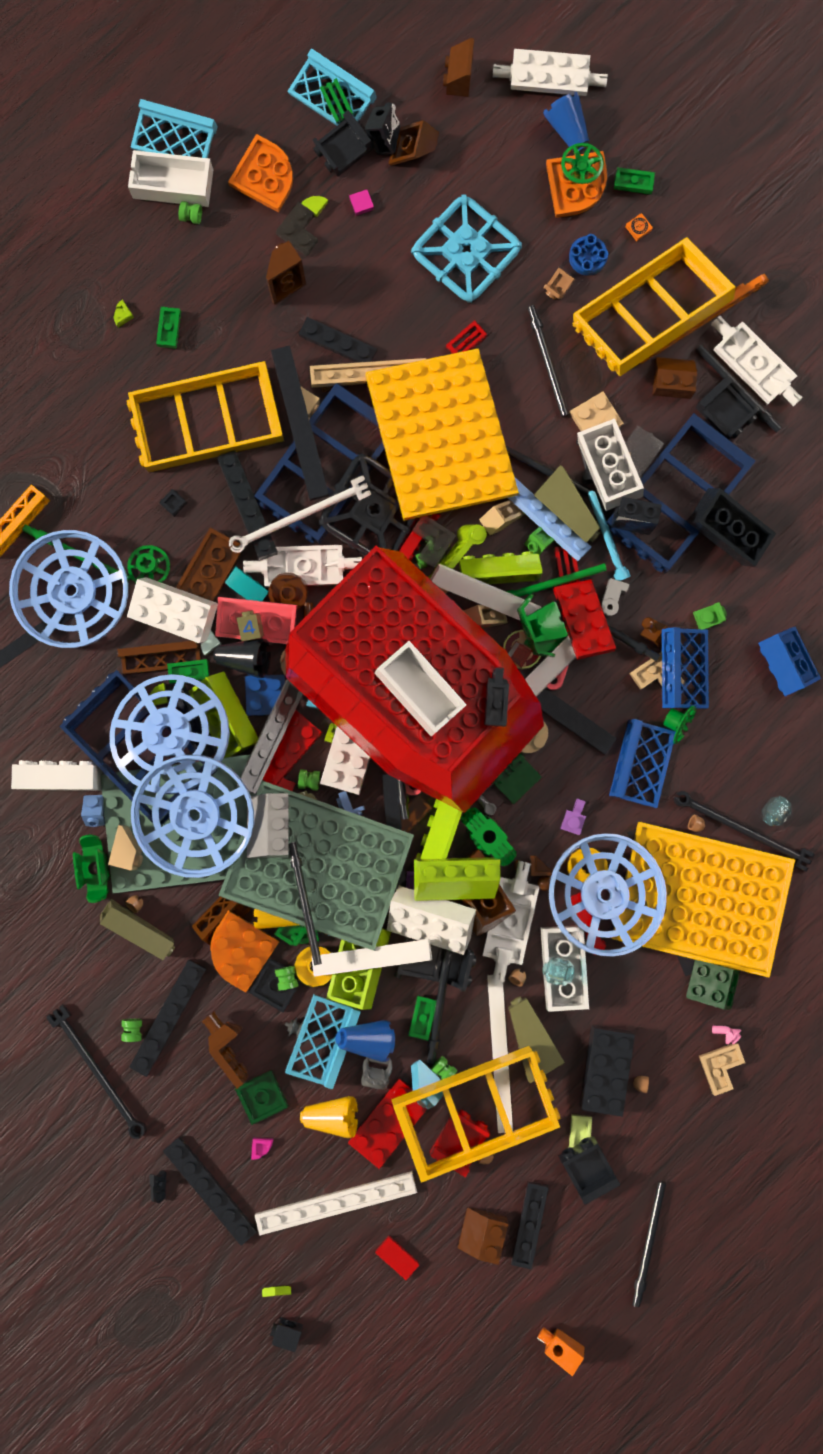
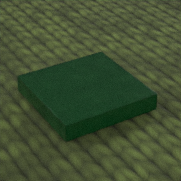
[235,1069,289,1125]

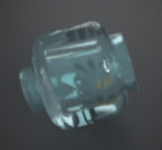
[761,796,792,826]
[543,957,574,986]

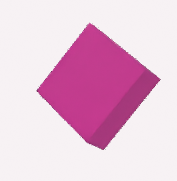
[349,189,374,216]

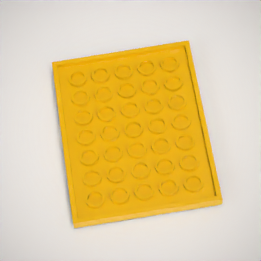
[365,348,519,521]
[611,822,795,978]

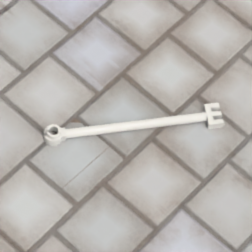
[229,476,371,553]

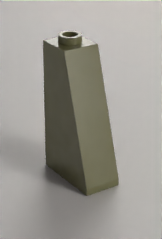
[534,465,600,543]
[100,899,175,960]
[508,996,565,1083]

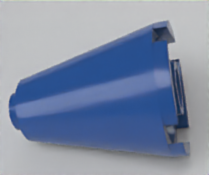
[543,92,589,152]
[335,1020,395,1062]

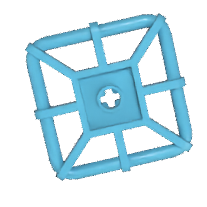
[411,194,522,303]

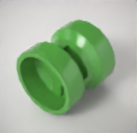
[179,201,202,224]
[298,769,320,791]
[275,966,298,991]
[121,1019,142,1042]
[430,1056,458,1080]

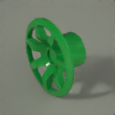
[561,143,604,184]
[127,545,170,583]
[664,705,696,744]

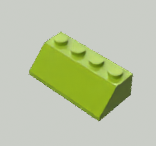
[459,551,542,584]
[188,671,258,758]
[416,799,462,859]
[414,857,500,901]
[326,928,391,1010]

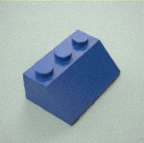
[758,626,821,696]

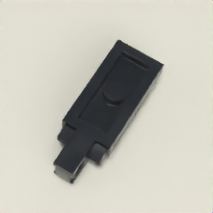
[484,667,509,727]

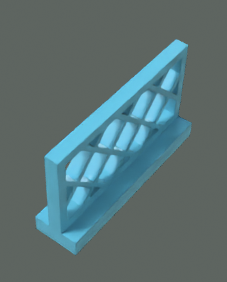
[288,48,376,126]
[131,99,218,158]
[285,994,361,1089]

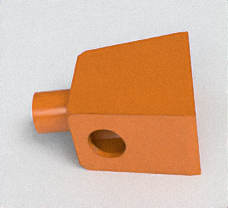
[537,1327,585,1376]

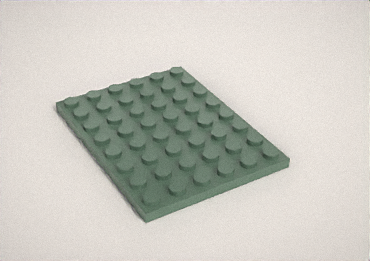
[101,754,260,893]
[218,781,414,951]

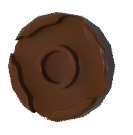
[269,572,308,610]

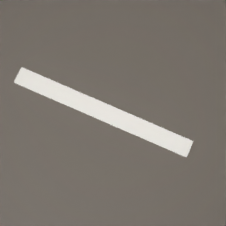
[487,975,513,1133]

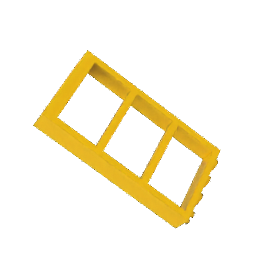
[573,237,735,376]
[127,361,284,472]
[391,1046,561,1183]

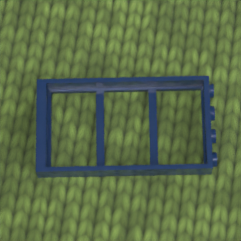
[254,383,386,545]
[607,413,755,574]
[59,670,218,826]

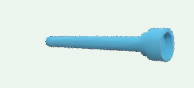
[588,491,631,581]

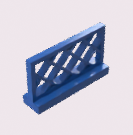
[662,627,709,709]
[609,719,676,808]

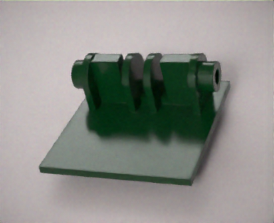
[493,753,542,804]

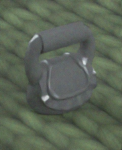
[361,1057,393,1090]

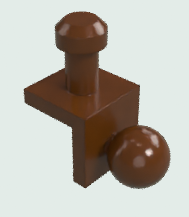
[641,617,668,650]
[514,855,553,891]

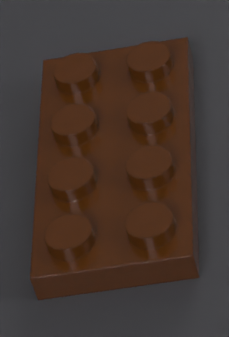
[176,528,245,602]

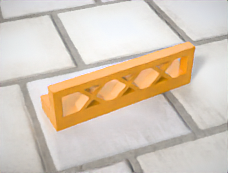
[0,485,50,557]

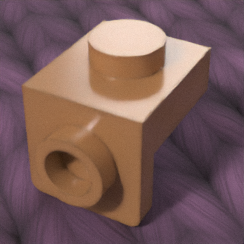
[543,268,575,300]

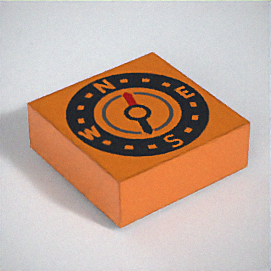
[625,213,653,242]

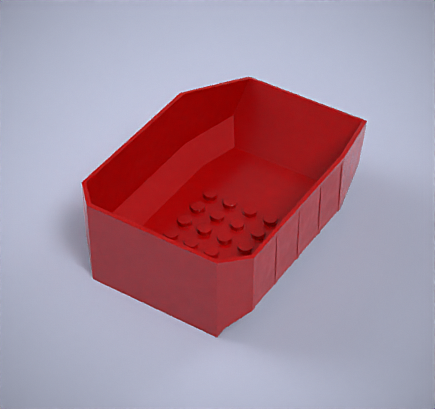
[285,545,544,813]

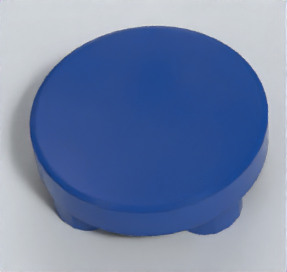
[569,234,608,276]

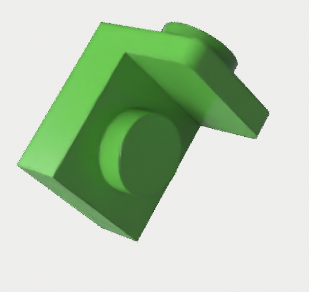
[525,527,555,556]
[693,602,727,630]

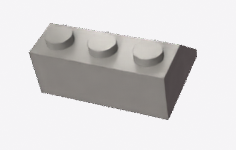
[247,793,288,858]

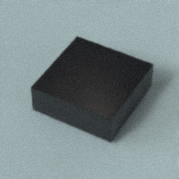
[159,489,187,517]

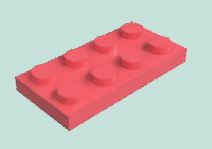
[215,597,298,644]

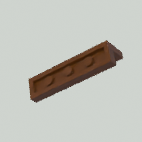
[117,641,201,675]
[192,897,252,946]

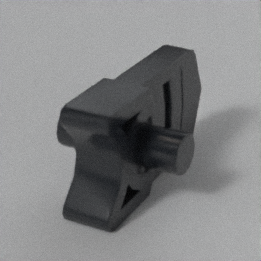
[149,1170,166,1203]

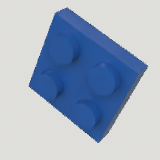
[245,675,286,716]

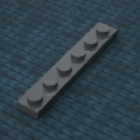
[236,679,303,795]

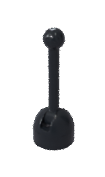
[576,439,594,484]

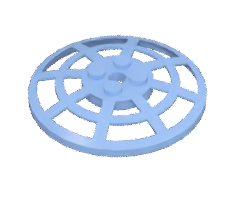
[9,530,128,648]
[110,674,229,795]
[131,755,254,878]
[549,833,667,956]

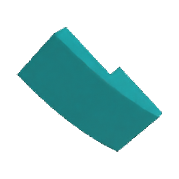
[225,566,269,601]

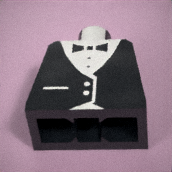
[364,102,400,155]

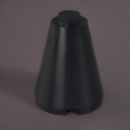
[213,639,271,678]

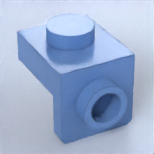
[336,791,366,816]
[81,795,105,827]

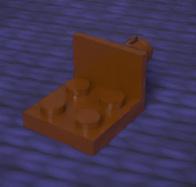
[202,1011,248,1089]

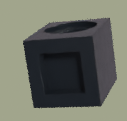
[270,1317,303,1352]

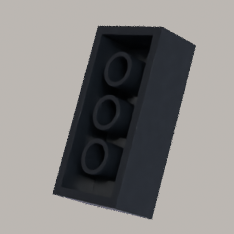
[687,488,776,567]
[579,1025,635,1117]

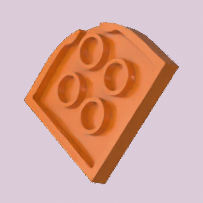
[228,134,293,213]
[546,151,607,218]
[210,910,279,992]

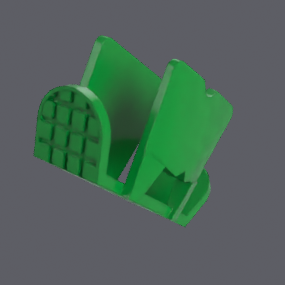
[517,594,568,657]
[461,807,517,866]
[73,835,110,903]

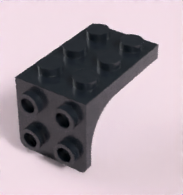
[397,936,476,992]

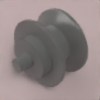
[285,1017,309,1038]

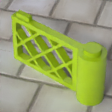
[429,524,487,578]

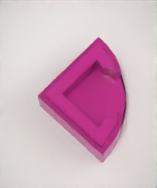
[251,1137,274,1160]

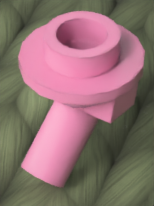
[712,1025,742,1045]

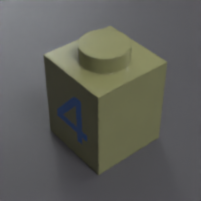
[237,610,264,641]

